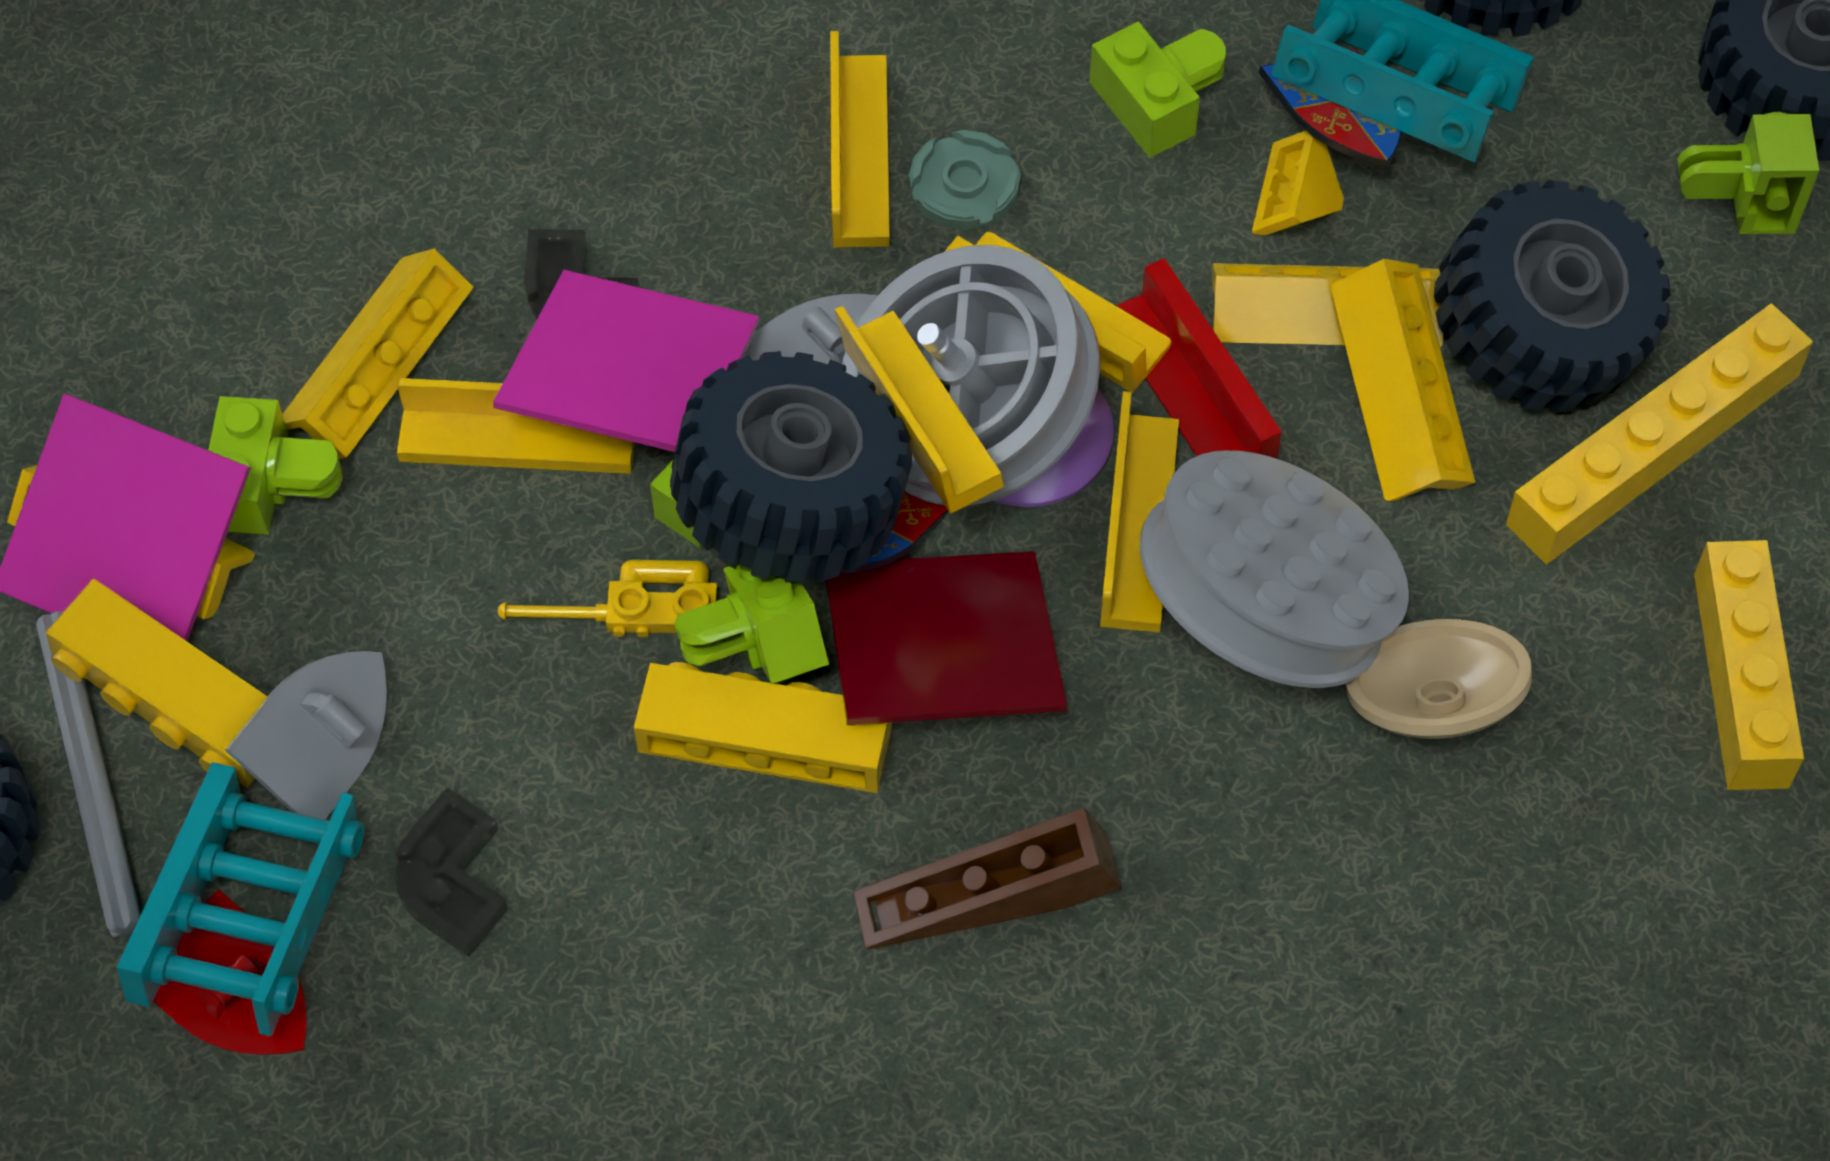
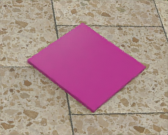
[493,270,759,452]
[0,393,251,641]

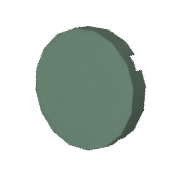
[909,130,1021,230]

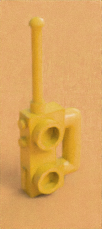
[497,560,718,638]

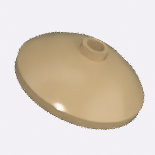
[1346,619,1532,739]

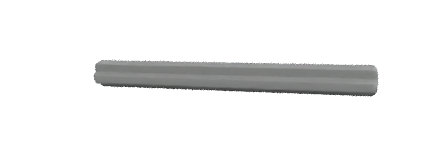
[36,611,141,938]

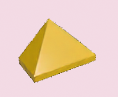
[1252,130,1344,236]

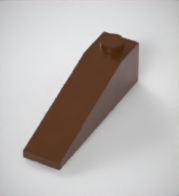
[853,808,1122,950]

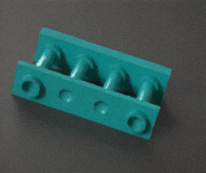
[1271,0,1534,163]
[116,762,365,1037]

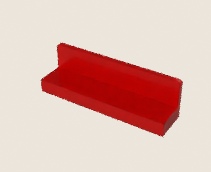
[1116,258,1282,459]

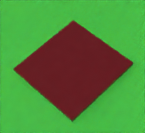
[825,551,1067,725]

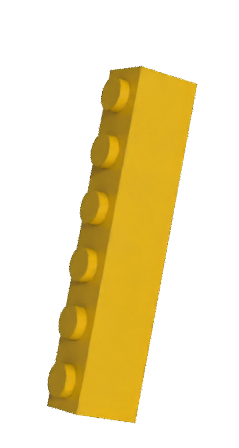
[1506,303,1813,565]

